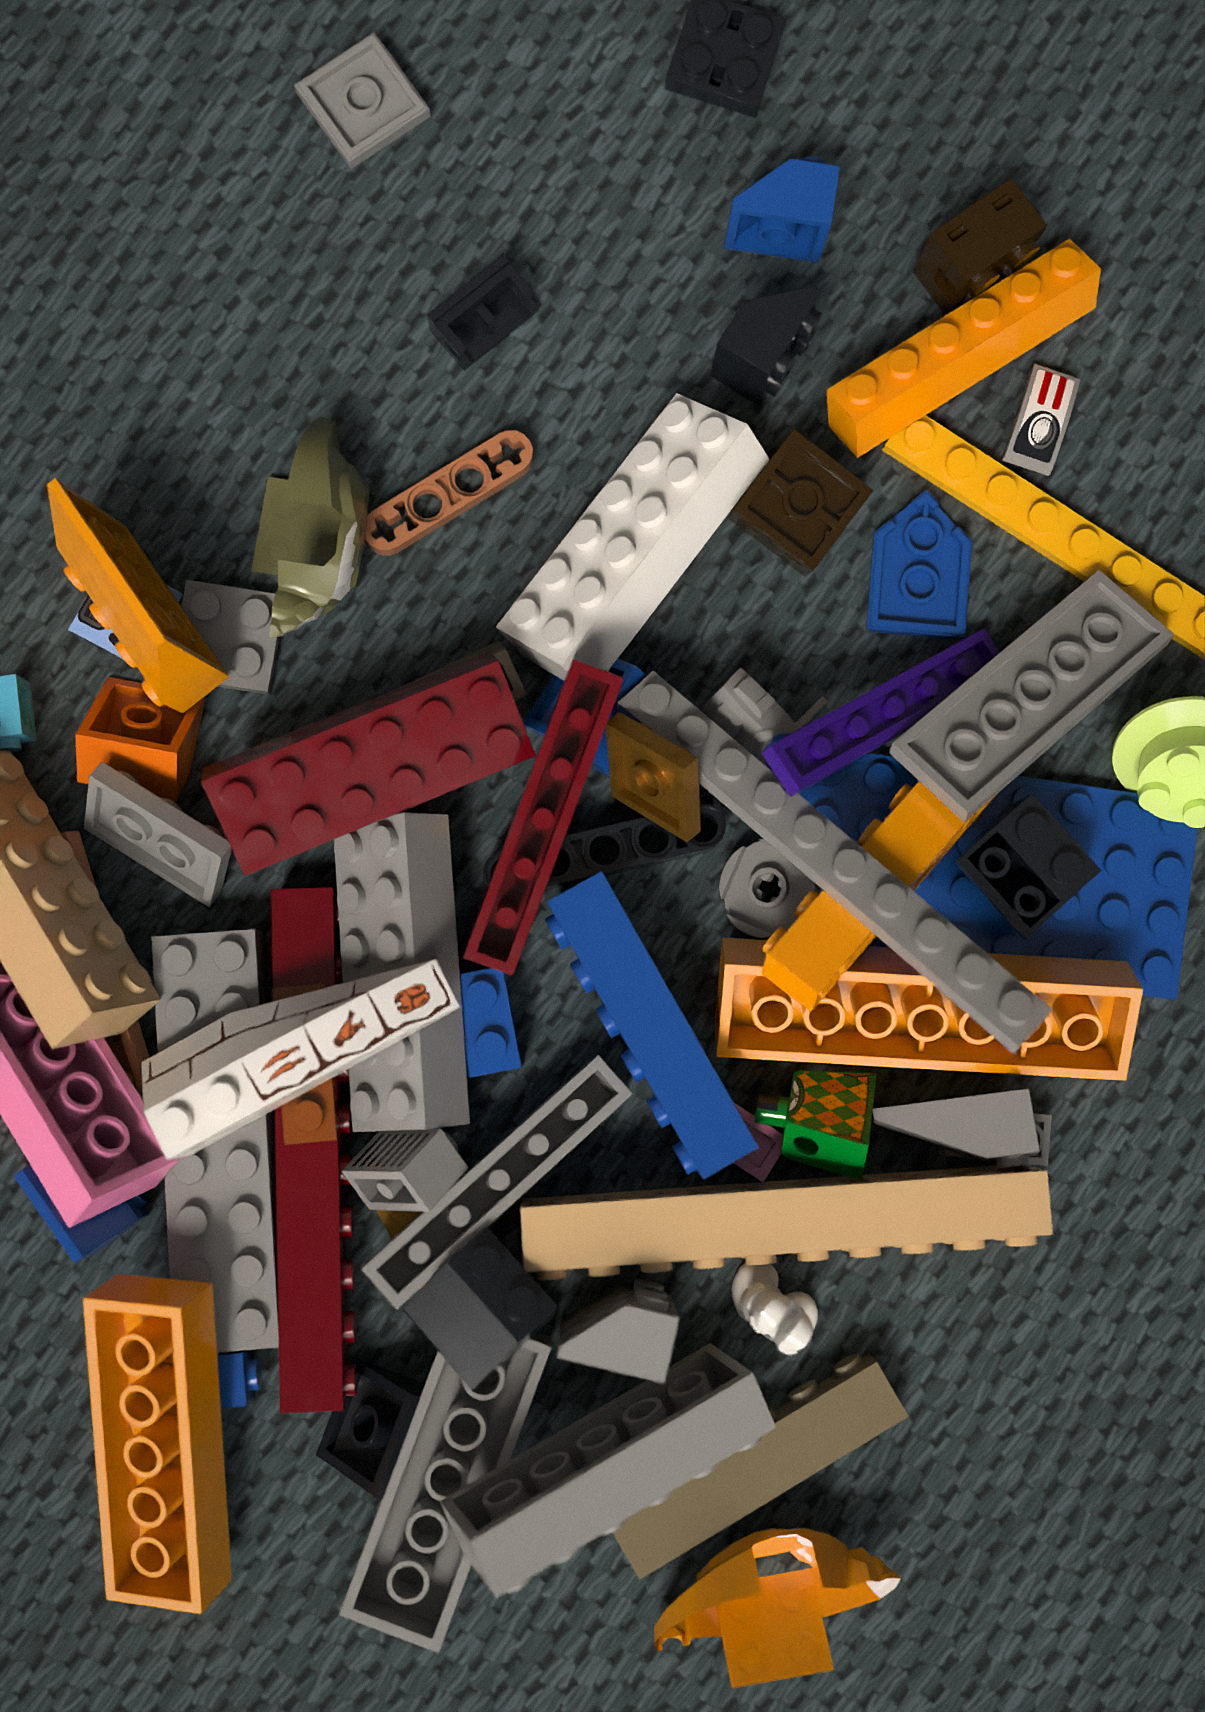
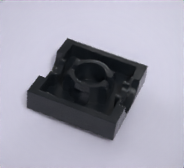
[665,0,787,118]

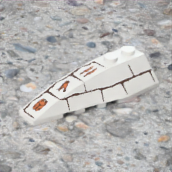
[141,959,462,1160]

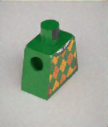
[755,1070,876,1180]

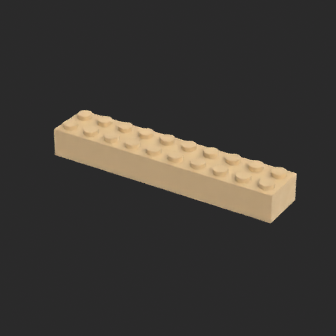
[520,1165,1053,1280]

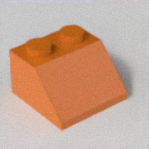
[75,677,205,801]

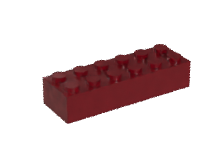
[201,651,536,876]

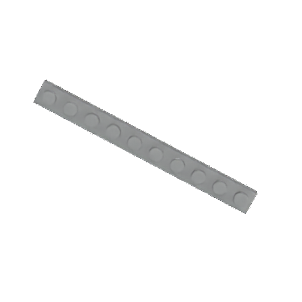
[617,671,1053,1054]

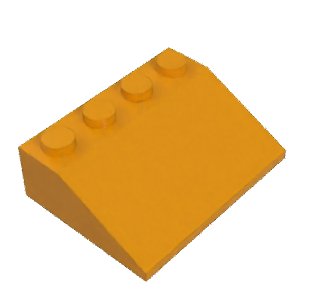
[47,478,229,713]

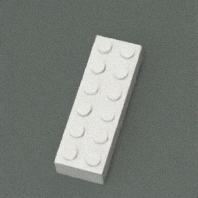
[496,393,770,681]

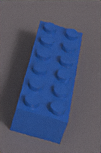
[545,871,759,1179]

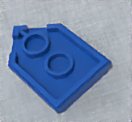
[866,489,972,640]

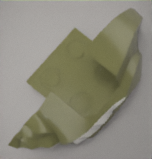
[251,416,370,638]

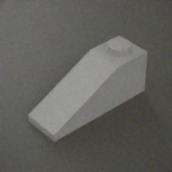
[872,1089,1039,1169]

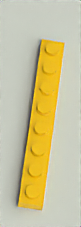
[882,415,1205,660]

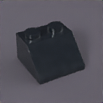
[403,1227,558,1391]

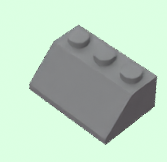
[557,1279,679,1383]

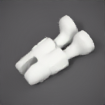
[731,1264,818,1355]

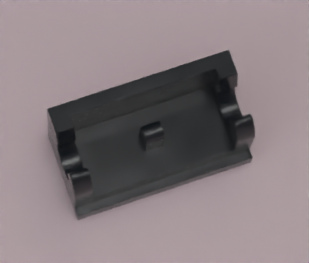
[427,253,539,371]

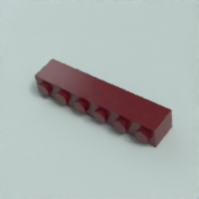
[463,658,624,976]

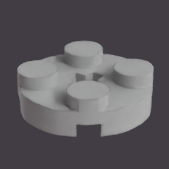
[719,838,822,940]

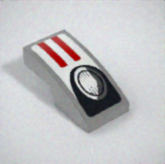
[1002,364,1080,476]

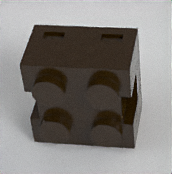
[913,178,1047,316]
[727,429,874,577]

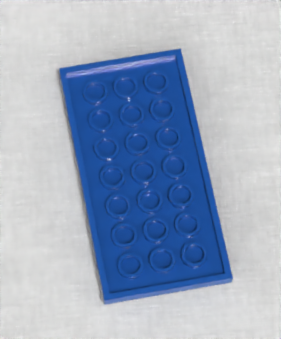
[799,753,1198,1000]

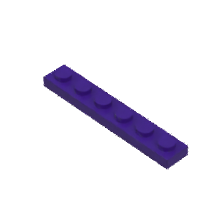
[761,629,1000,797]

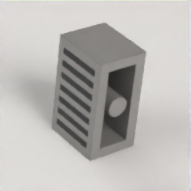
[342,1128,468,1212]

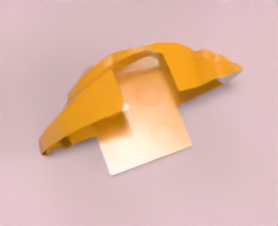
[654,1528,901,1688]

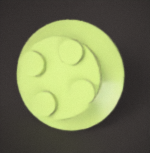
[1112,696,1205,828]

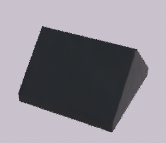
[316,1357,425,1499]

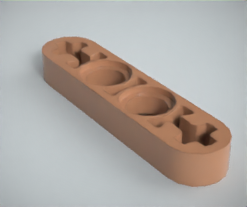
[365,430,533,555]

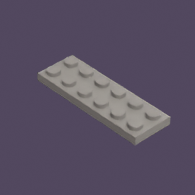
[889,570,1174,822]

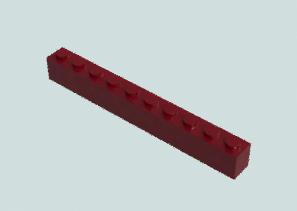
[271,887,358,1413]

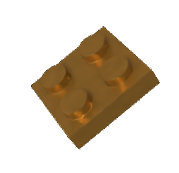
[606,712,701,842]

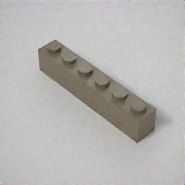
[613,1353,909,1580]

